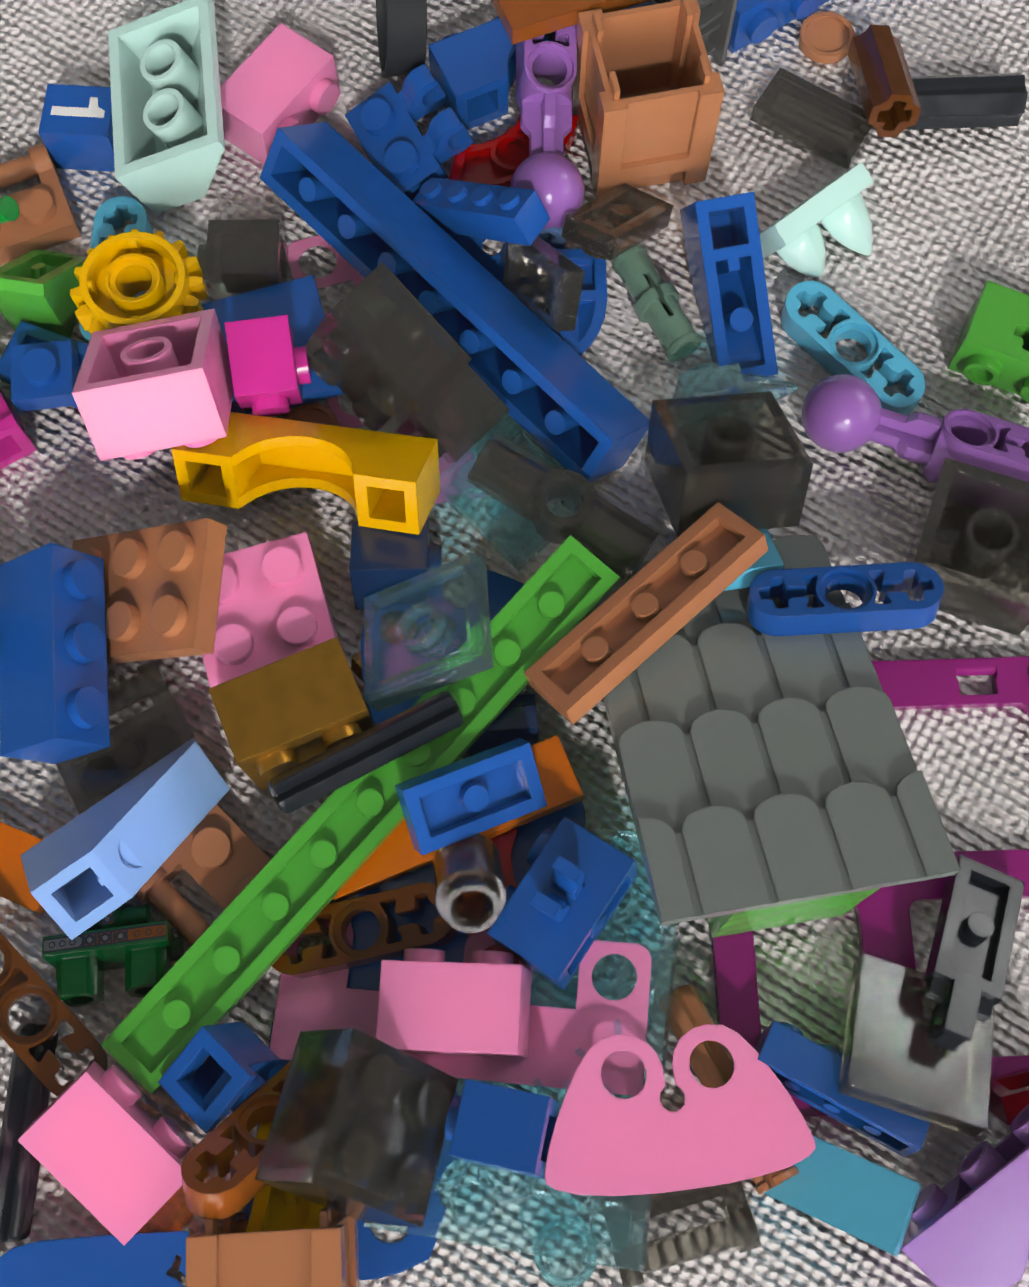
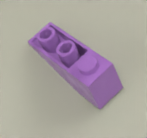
[901,1104,1029,1287]

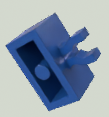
[487,816,638,990]

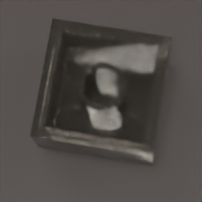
[305,262,472,433]
[644,391,813,537]
[902,458,1029,636]
[255,1028,459,1228]

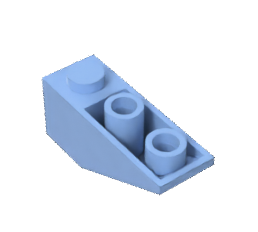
[20,738,230,940]

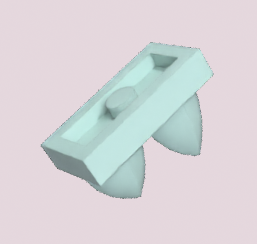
[760,162,874,277]

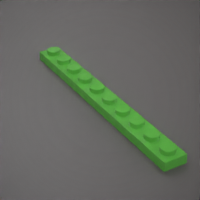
[101,535,620,1094]

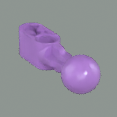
[510,24,584,229]
[802,374,1029,511]

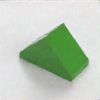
[0,249,87,338]

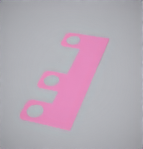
[269,920,652,1096]

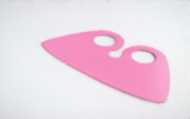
[544,1024,816,1196]

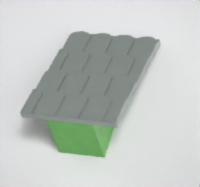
[596,534,961,938]

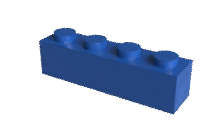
[412,177,551,246]
[755,1020,935,1158]

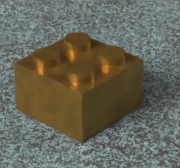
[208,637,374,790]

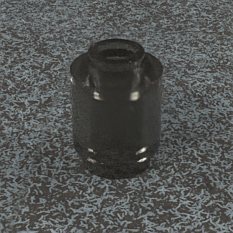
[433,834,506,933]

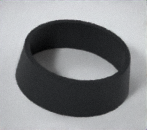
[376,0,427,78]

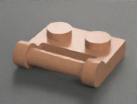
[0,142,82,265]
[134,804,271,946]

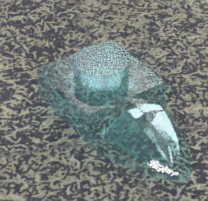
[673,363,799,422]

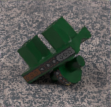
[42,902,184,1007]

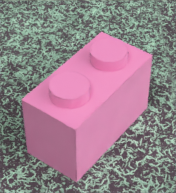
[220,23,341,165]
[375,948,532,1058]
[17,1060,193,1246]

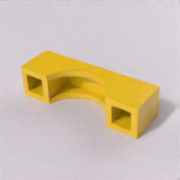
[171,412,440,535]

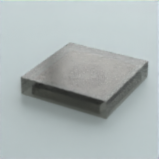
[838,953,995,1137]

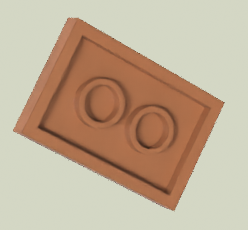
[72,518,227,664]

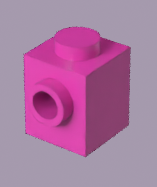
[224,315,312,417]

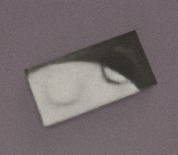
[561,183,674,260]

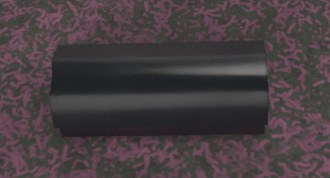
[905,73,1028,130]

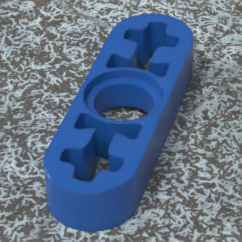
[747,562,944,636]

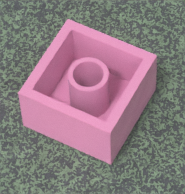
[72,309,234,461]
[202,532,339,688]

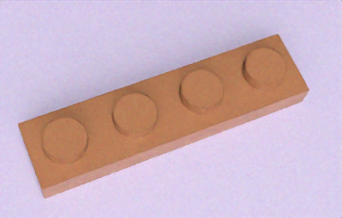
[524,502,769,725]

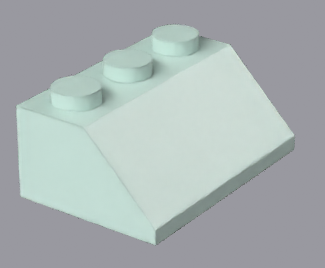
[108,0,225,214]

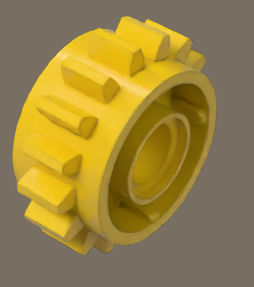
[70,229,209,336]

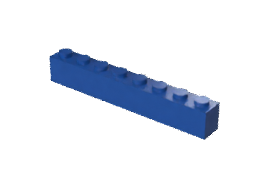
[260,122,652,486]

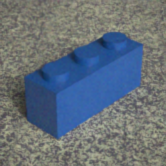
[0,543,110,764]

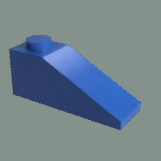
[680,192,778,384]

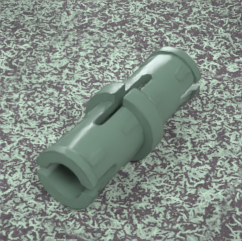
[612,244,702,362]

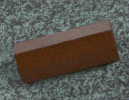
[848,25,921,137]

